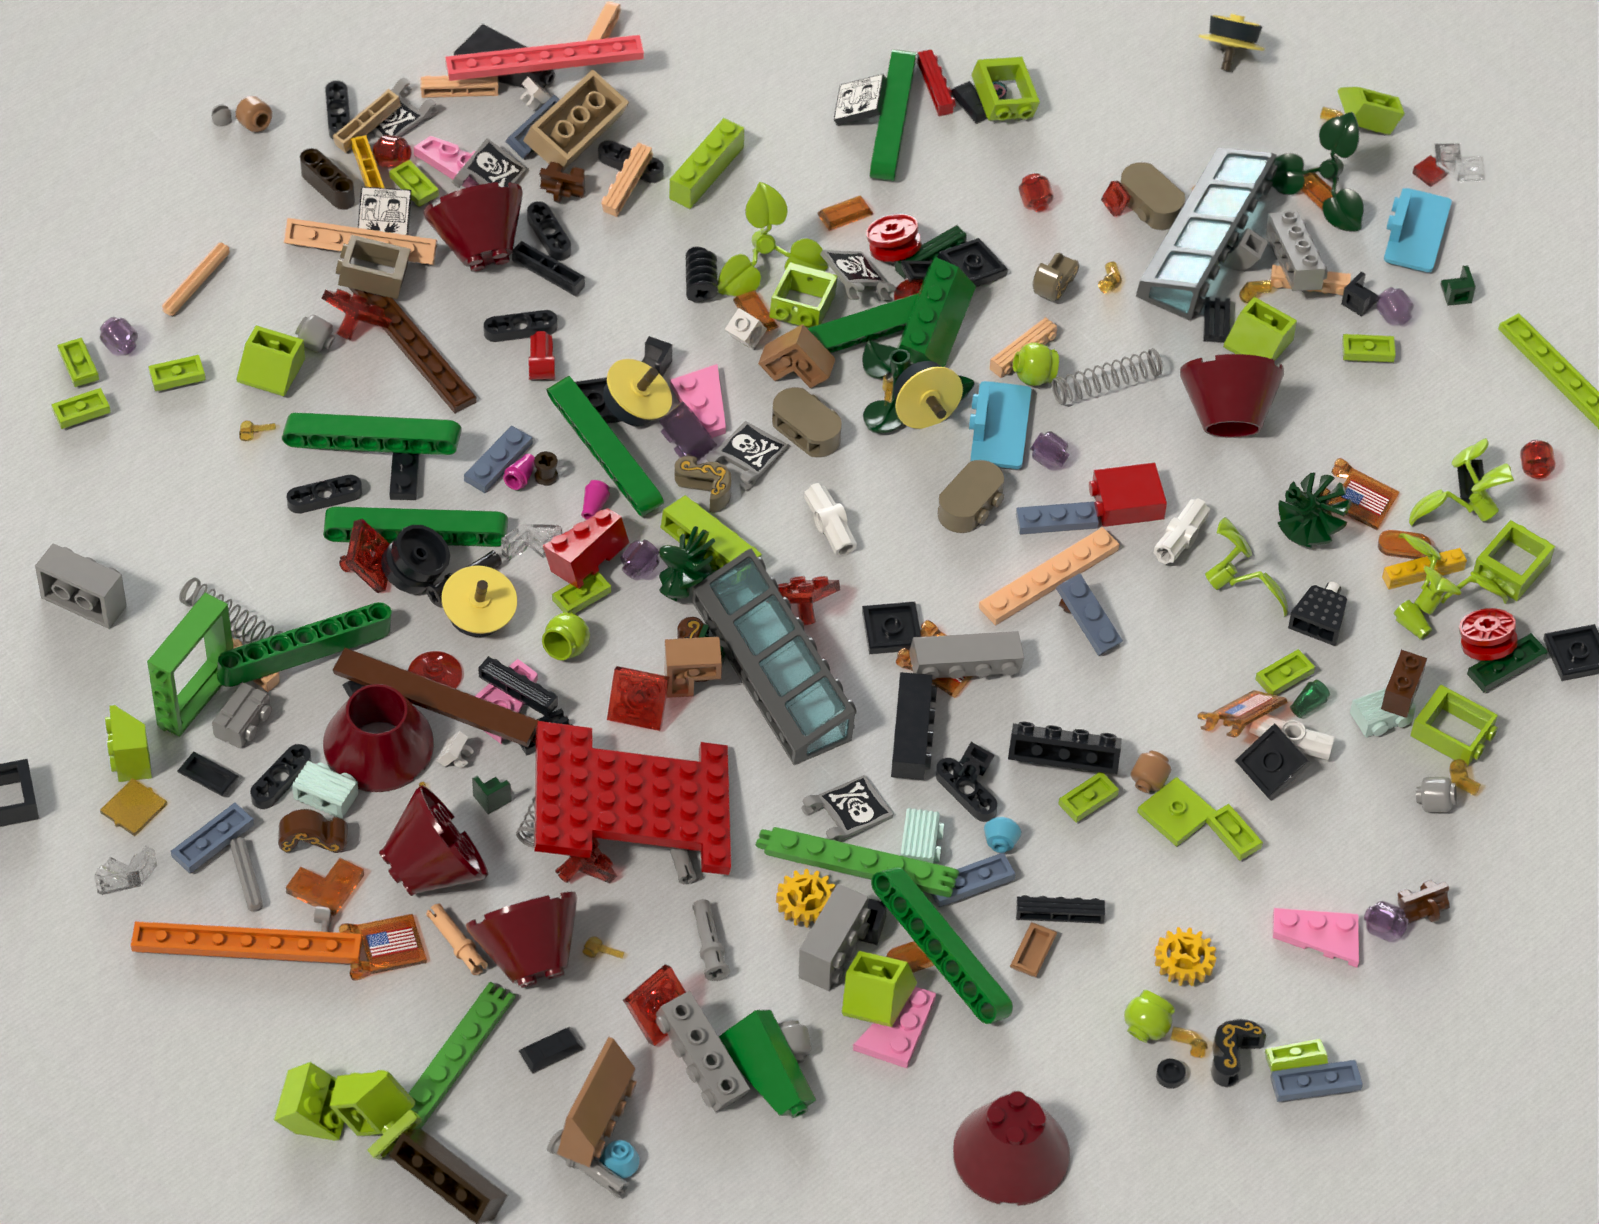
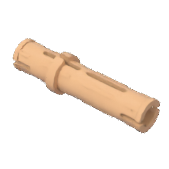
[426,904,488,975]

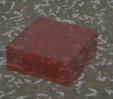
[1412,155,1448,187]
[1101,181,1131,216]

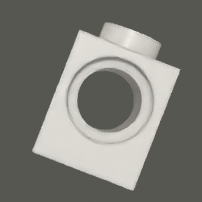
[725,308,767,350]

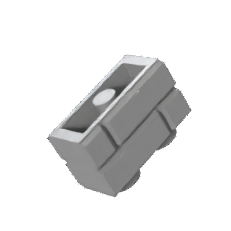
[212,682,272,748]

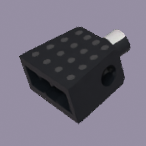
[1288,582,1347,646]

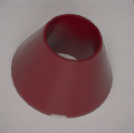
[1180,354,1284,438]
[323,684,434,792]

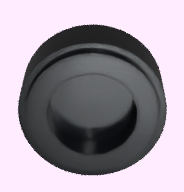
[1156,1058,1186,1089]

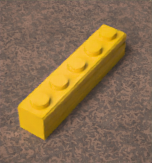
[351,135,384,188]
[1382,548,1467,590]

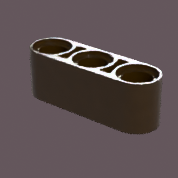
[300,148,355,210]

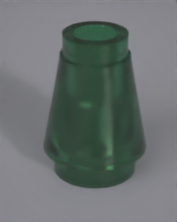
[1290,679,1330,718]

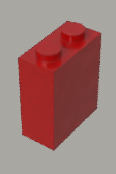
[1089,462,1167,527]

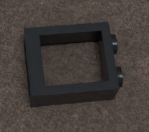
[0,759,39,827]

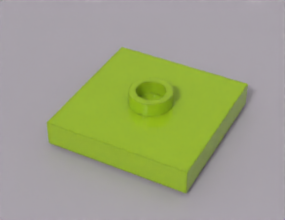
[1137,777,1216,847]

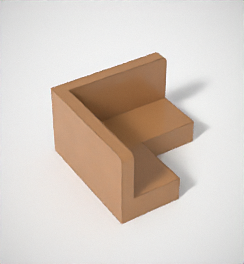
[758,324,835,388]
[664,637,722,698]

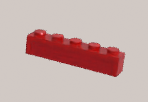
[917,49,956,116]

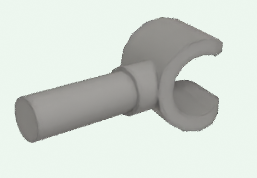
[314,906,332,932]

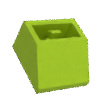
[1337,87,1405,135]
[1223,297,1297,361]
[237,325,305,397]
[105,705,152,782]
[842,951,917,1027]
[274,1062,344,1141]
[330,1070,415,1136]

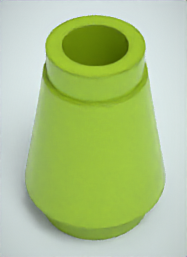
[1393,600,1432,640]

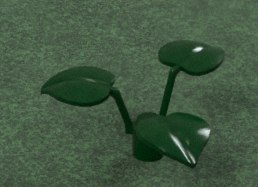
[1269,112,1364,231]
[862,340,975,433]

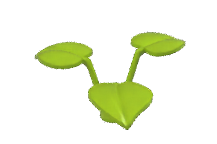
[718,182,828,297]
[1409,438,1514,526]
[1205,517,1288,617]
[1398,533,1509,615]

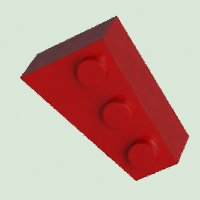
[542,508,630,589]

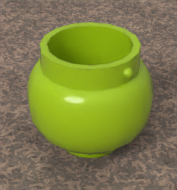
[1013,342,1059,386]
[542,613,590,660]
[1124,990,1175,1043]

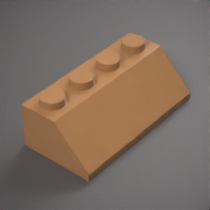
[557,1037,637,1167]

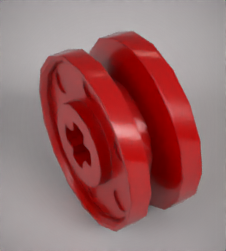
[866,214,922,262]
[1459,608,1518,660]

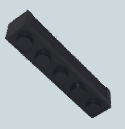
[512,241,585,296]
[478,656,558,717]
[1016,895,1105,924]

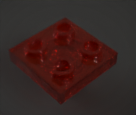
[321,289,392,340]
[339,519,390,593]
[766,576,840,625]
[607,666,670,731]
[555,838,617,884]
[623,964,686,1046]

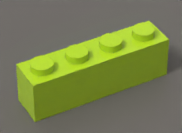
[669,118,744,209]
[660,495,762,587]

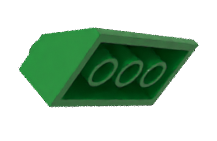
[896,257,976,367]

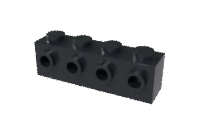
[891,672,937,780]
[1008,721,1122,775]

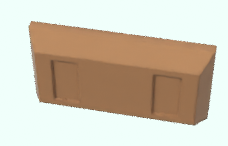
[1010,922,1057,977]

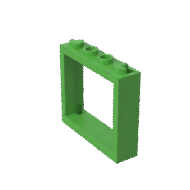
[147,593,234,737]

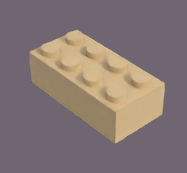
[523,69,629,171]

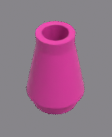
[503,454,535,490]
[581,480,610,520]

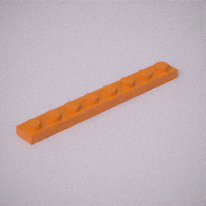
[131,921,362,964]

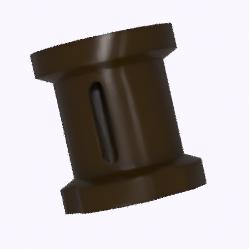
[534,451,558,486]

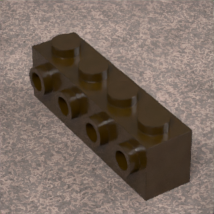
[389,1128,508,1224]

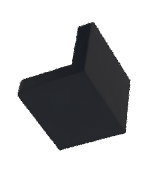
[1341,271,1379,317]
[642,336,672,377]
[858,898,886,945]

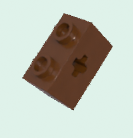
[1381,650,1427,718]

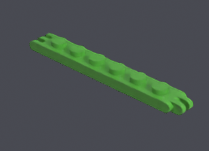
[755,827,959,897]
[391,982,516,1151]

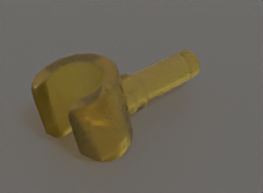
[882,374,893,406]
[239,420,276,441]
[582,936,624,959]

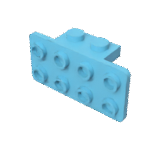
[1384,188,1452,272]
[969,381,1031,469]

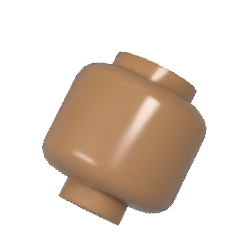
[235,96,272,132]
[1130,750,1171,793]

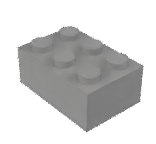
[35,543,127,629]
[799,884,871,991]

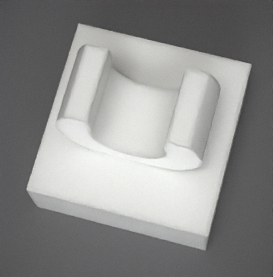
[520,77,551,110]
[436,731,474,768]

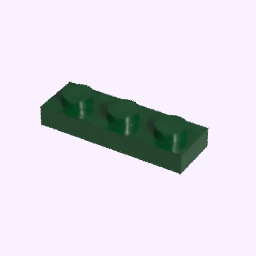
[1467,633,1548,692]

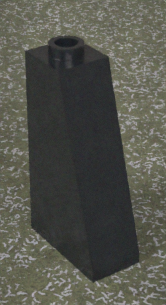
[454,24,555,89]

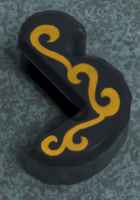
[1211,1019,1266,1087]

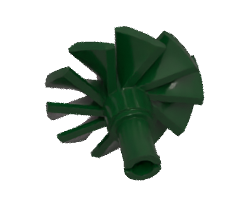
[1278,472,1351,548]
[659,526,730,602]

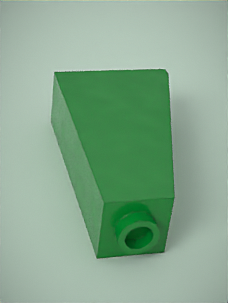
[718,1010,816,1118]

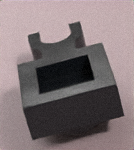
[958,741,995,783]

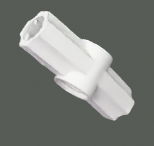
[804,483,857,557]
[1153,498,1210,565]
[1249,711,1335,760]

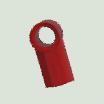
[529,331,555,380]

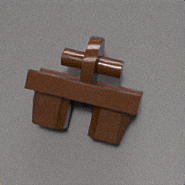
[539,161,585,203]
[1397,880,1450,924]

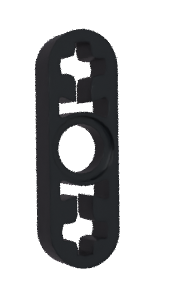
[325,80,350,140]
[598,140,664,183]
[527,201,571,261]
[483,310,557,342]
[286,475,362,514]
[250,744,311,809]
[936,758,997,822]

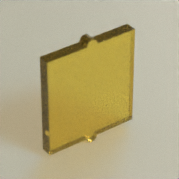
[100,778,167,836]

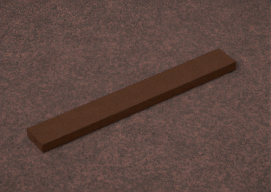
[349,288,477,414]
[332,648,539,747]

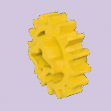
[776,869,835,927]
[1154,927,1217,986]

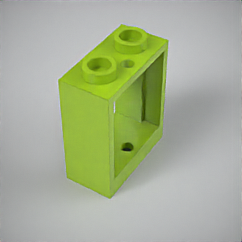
[971,57,1040,121]
[769,263,838,328]
[1473,520,1555,601]
[1410,684,1498,767]

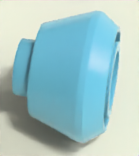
[984,817,1022,853]
[599,1140,639,1179]

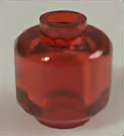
[373,135,411,168]
[1018,173,1054,212]
[1520,440,1556,479]

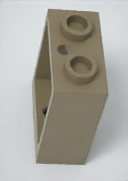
[335,235,411,299]

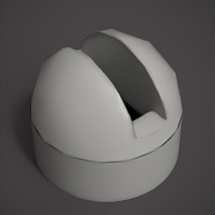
[211,104,232,126]

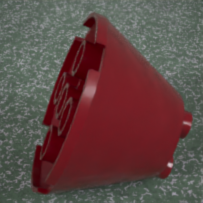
[424,182,523,272]
[379,785,488,896]
[466,892,578,988]
[953,1091,1070,1206]

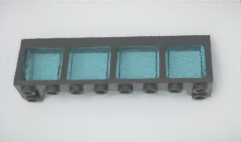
[1135,147,1277,321]
[692,548,857,766]

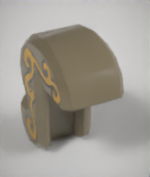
[1033,252,1079,301]
[674,456,731,512]

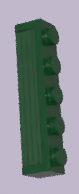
[895,225,967,280]

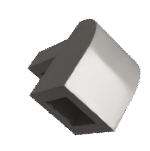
[1205,223,1268,270]

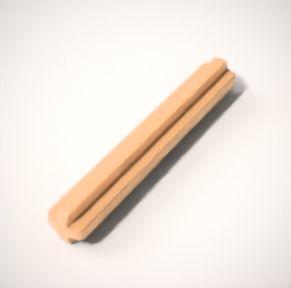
[162,242,230,316]

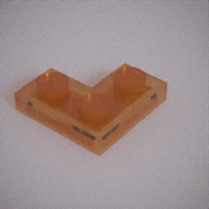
[286,858,364,917]

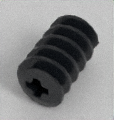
[685,246,718,302]

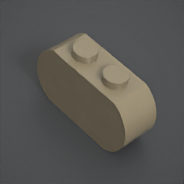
[1119,162,1185,230]
[772,387,842,457]
[937,460,1004,533]

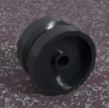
[381,525,450,594]

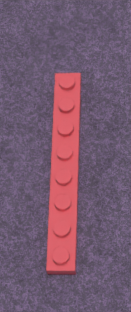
[445,35,644,81]

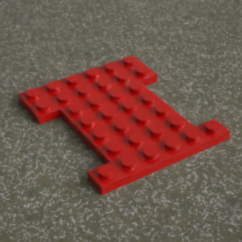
[534,721,731,875]

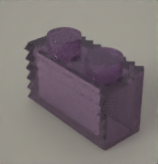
[659,401,717,461]

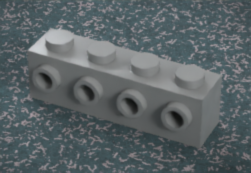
[1265,211,1327,291]
[909,631,1024,680]
[656,991,750,1113]

